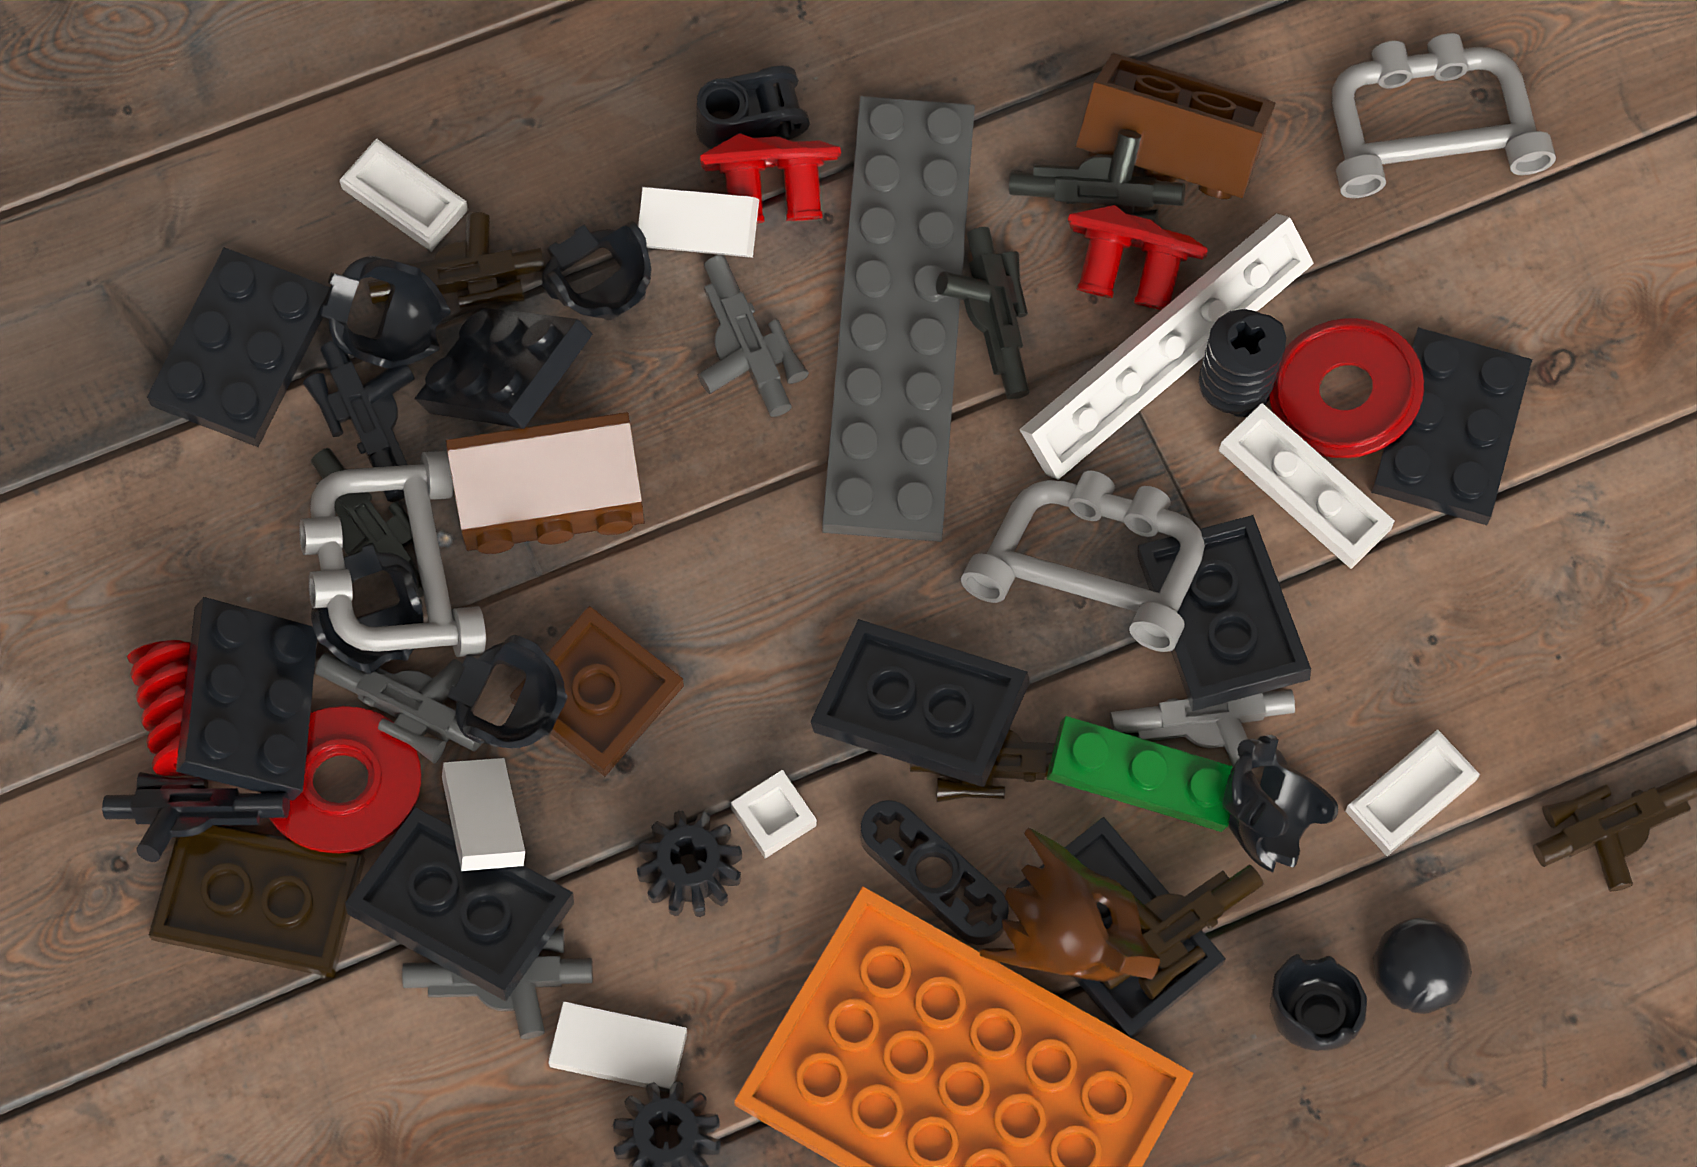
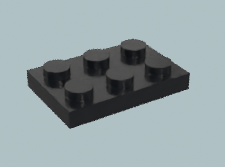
[147,247,330,447]
[414,308,593,429]
[1371,327,1533,526]
[1138,515,1311,712]
[176,597,317,800]
[810,619,1030,787]
[345,807,574,1002]
[1014,817,1226,1038]

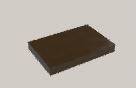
[149,825,365,978]

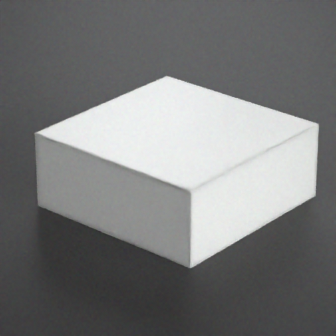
[731,770,816,858]

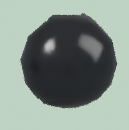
[1372,917,1472,1014]
[1270,954,1368,1051]

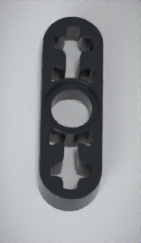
[860,800,1009,945]

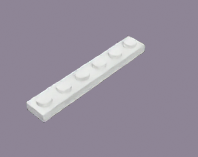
[1019,214,1314,480]

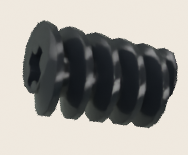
[1198,309,1287,417]

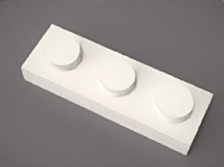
[1219,403,1395,569]

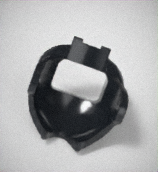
[542,221,651,321]
[318,256,451,369]
[311,542,424,674]
[447,635,567,748]
[1222,735,1338,873]

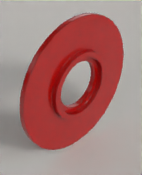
[1269,318,1424,458]
[270,706,422,853]

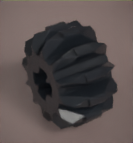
[637,810,742,917]
[613,1081,721,1167]

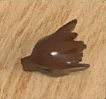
[980,828,1160,982]

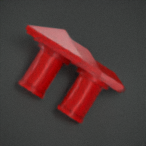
[700,133,841,224]
[1068,205,1208,310]

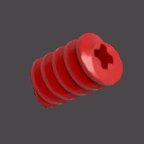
[126,640,190,777]

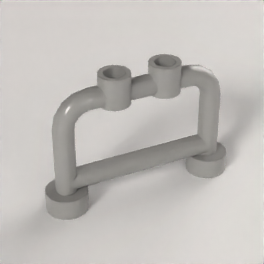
[1332,33,1556,198]
[299,451,486,657]
[961,471,1205,652]

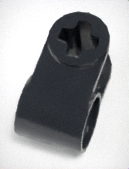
[696,65,810,149]

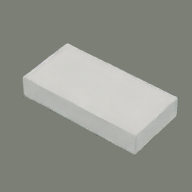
[340,139,468,252]
[638,187,759,258]
[1345,729,1480,856]
[442,758,525,871]
[548,1001,687,1093]

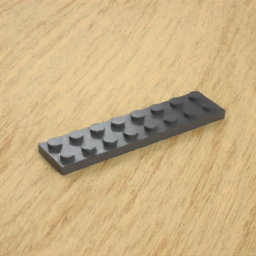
[823,96,975,542]

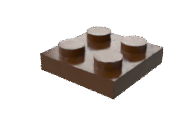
[510,606,684,777]

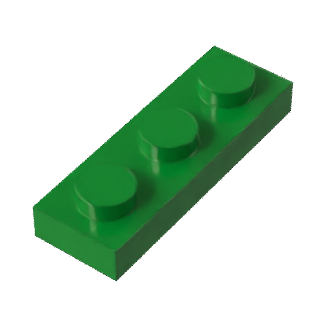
[1046,716,1233,832]

